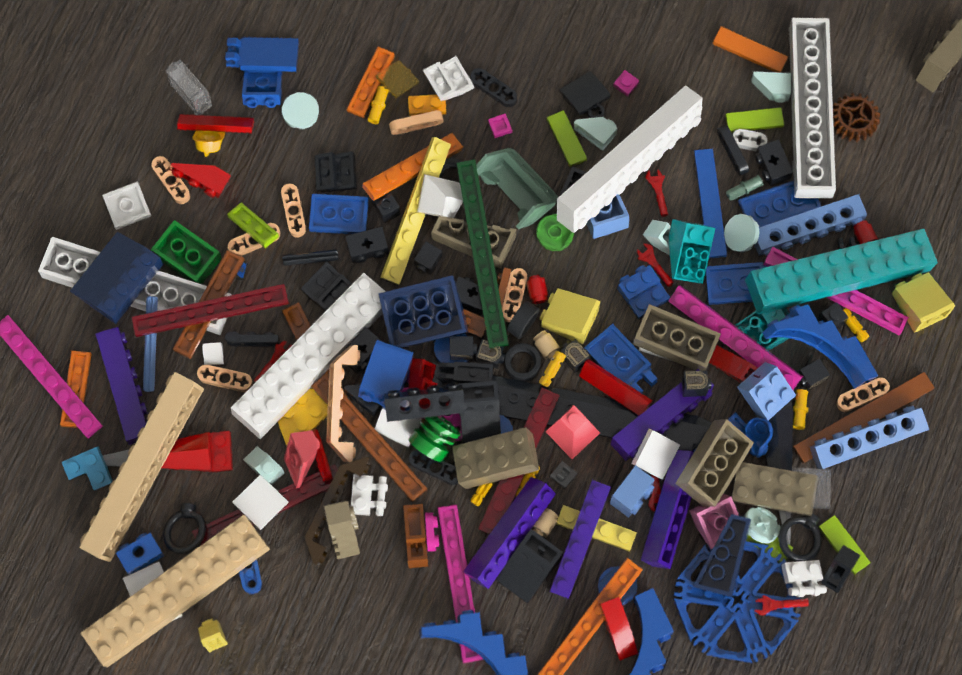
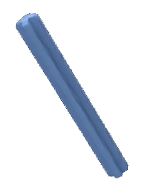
[143,296,158,392]

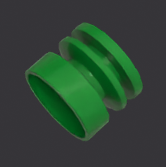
[408,416,460,462]

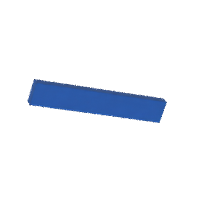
[694,149,727,258]

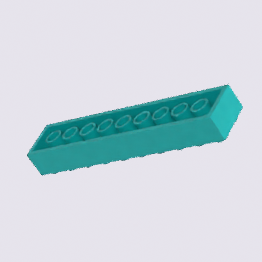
[745,229,938,314]

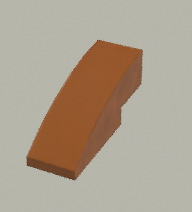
[403,504,428,568]

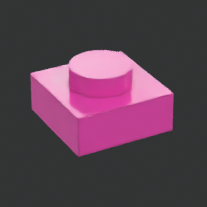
[613,70,639,97]
[488,113,512,138]

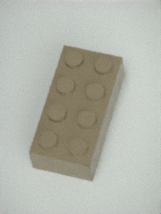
[633,304,721,371]
[675,419,754,507]
[452,427,539,489]
[732,462,818,516]

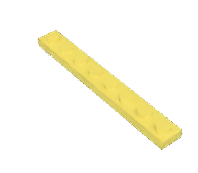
[380,137,451,285]

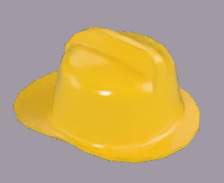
[193,130,226,157]

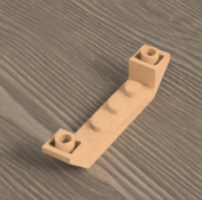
[326,345,360,462]

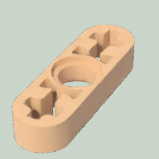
[389,111,444,135]
[152,156,190,204]
[281,184,306,237]
[228,223,280,256]
[502,268,527,323]
[197,365,253,392]
[836,378,890,412]

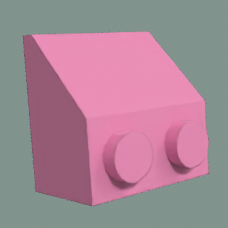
[690,494,739,549]

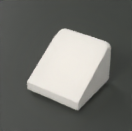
[202,342,224,365]

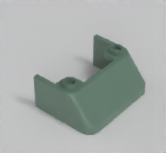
[476,148,558,229]

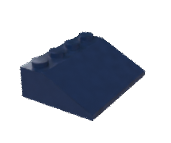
[70,232,163,324]
[378,275,469,348]

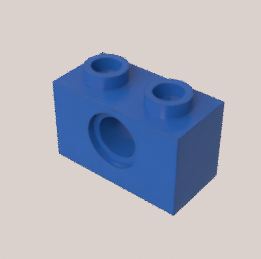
[116,533,164,575]

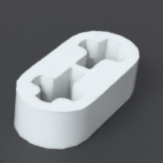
[733,129,767,151]

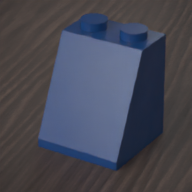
[358,340,413,408]

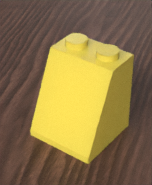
[892,272,955,333]
[539,288,600,345]

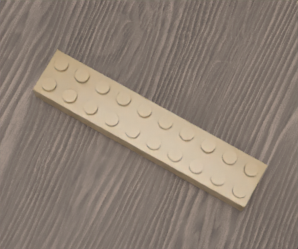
[79,372,204,562]
[81,515,270,667]

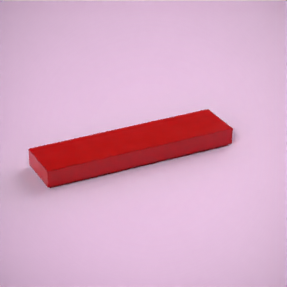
[177,114,254,133]
[579,359,652,416]

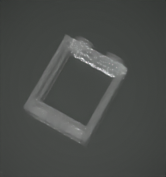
[165,60,212,115]

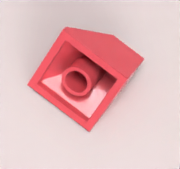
[545,405,600,459]
[284,430,320,488]

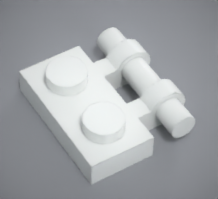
[351,475,388,516]
[781,560,827,597]

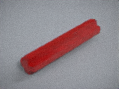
[313,429,333,482]

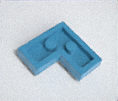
[62,447,113,490]

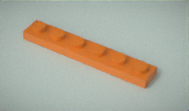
[362,133,463,201]

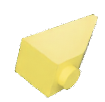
[198,619,228,652]

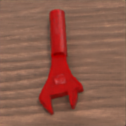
[645,170,668,217]
[637,243,674,287]
[254,340,292,382]
[648,474,661,512]
[755,595,809,616]

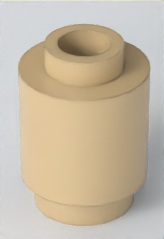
[533,330,560,360]
[532,508,558,538]

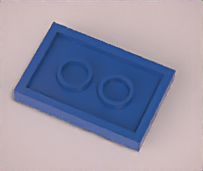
[309,194,369,234]

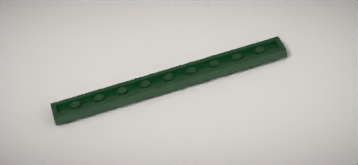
[457,160,508,349]

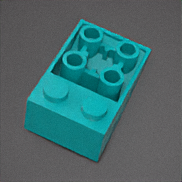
[668,219,716,284]
[735,308,789,351]

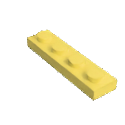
[556,505,637,552]

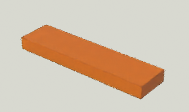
[713,27,788,73]
[347,46,395,118]
[60,351,92,428]

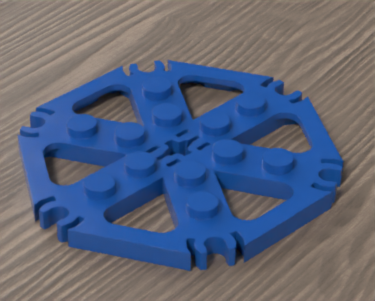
[673,541,801,663]

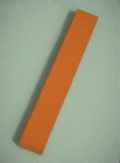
[538,558,643,675]

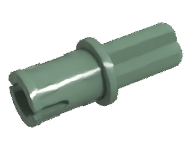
[726,175,763,201]

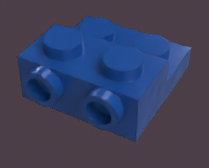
[242,70,282,108]
[617,265,670,320]

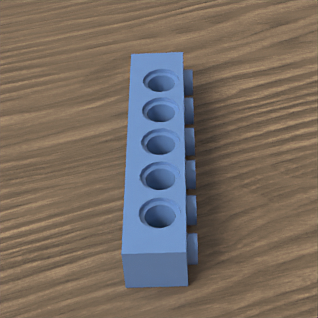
[754,194,867,256]
[810,405,929,469]

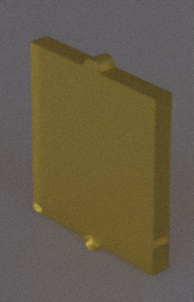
[376,60,419,98]

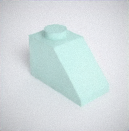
[751,72,791,103]
[574,117,618,151]
[643,220,671,255]
[243,446,284,485]

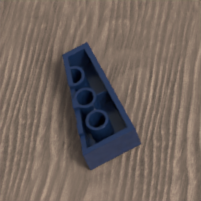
[693,514,751,598]

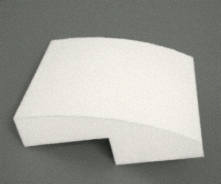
[423,56,474,101]

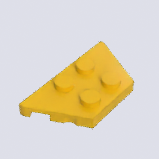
[278,389,328,446]

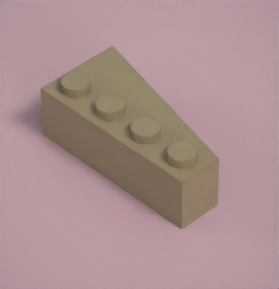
[916,19,962,93]
[431,216,517,269]
[324,501,360,559]

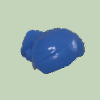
[744,418,773,458]

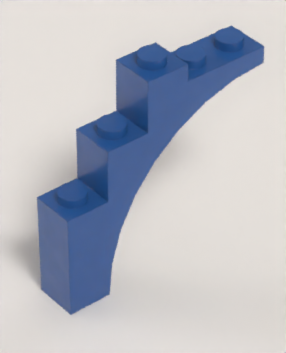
[762,304,878,389]
[630,588,674,675]
[419,610,528,675]

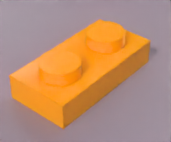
[408,95,446,116]

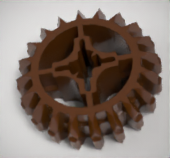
[833,92,880,143]

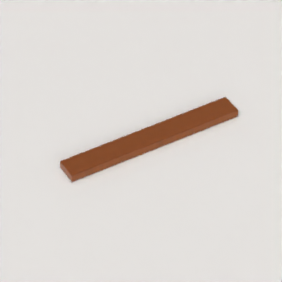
[793,372,935,464]
[311,374,427,503]

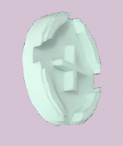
[282,93,319,129]
[724,214,759,252]
[743,507,780,543]

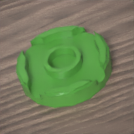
[536,214,574,251]

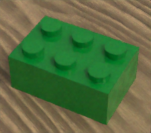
[151,220,222,284]

